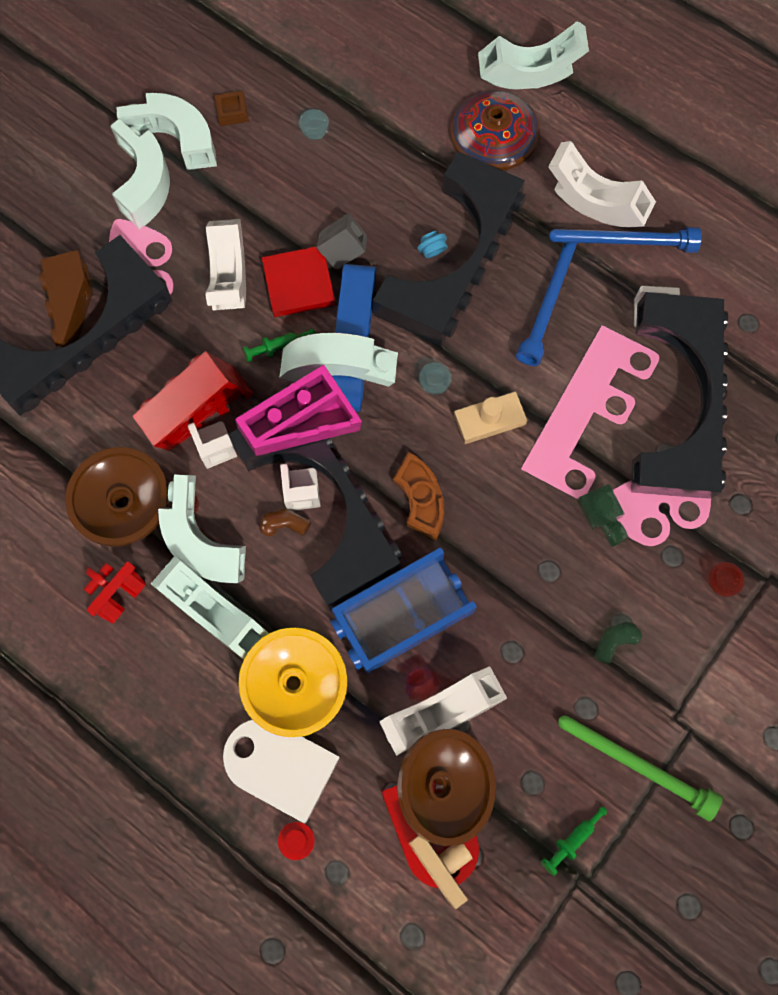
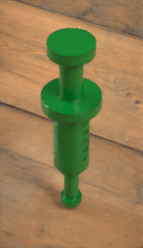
[242,329,315,362]
[541,807,607,876]

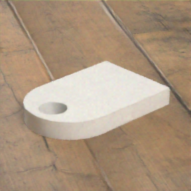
[223,720,340,824]

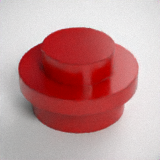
[278,822,315,860]

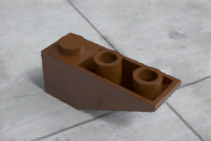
[39,250,93,348]

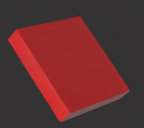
[262,247,336,318]

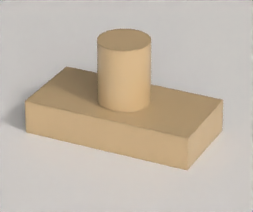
[454,392,527,444]
[408,836,473,910]

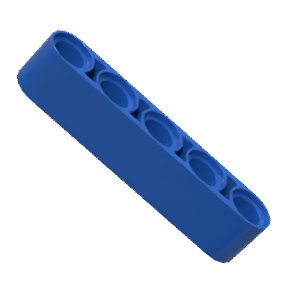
[332,264,376,412]

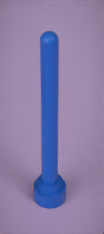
[549,227,702,253]
[516,242,577,366]

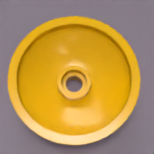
[239,628,347,737]

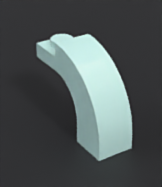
[478,21,589,89]
[116,93,217,170]
[111,119,170,229]
[279,333,398,387]
[158,475,246,583]
[151,557,269,659]

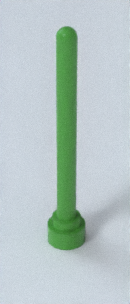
[558,715,723,822]

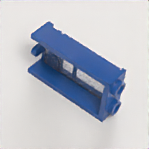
[330,548,477,675]

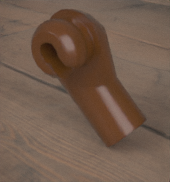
[259,509,311,536]

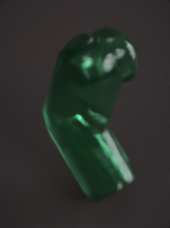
[594,621,642,664]

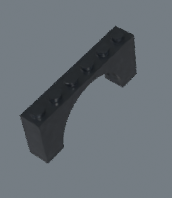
[373,151,526,346]
[0,235,173,416]
[631,292,728,499]
[228,429,403,611]

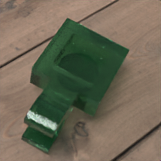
[577,484,628,547]

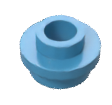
[417,231,448,259]

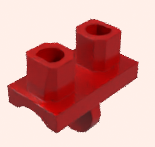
[83,561,146,624]

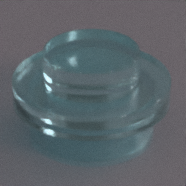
[299,109,329,140]
[419,363,452,394]

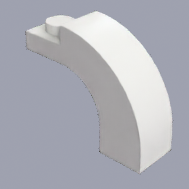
[548,141,656,227]
[206,219,246,310]
[380,667,507,756]

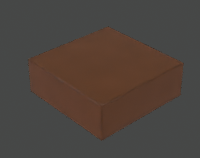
[214,90,249,126]

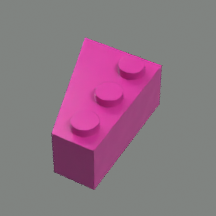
[235,365,362,456]

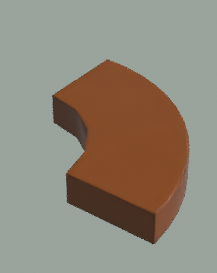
[393,451,444,541]

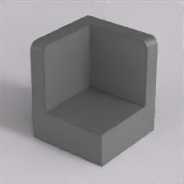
[317,213,368,269]

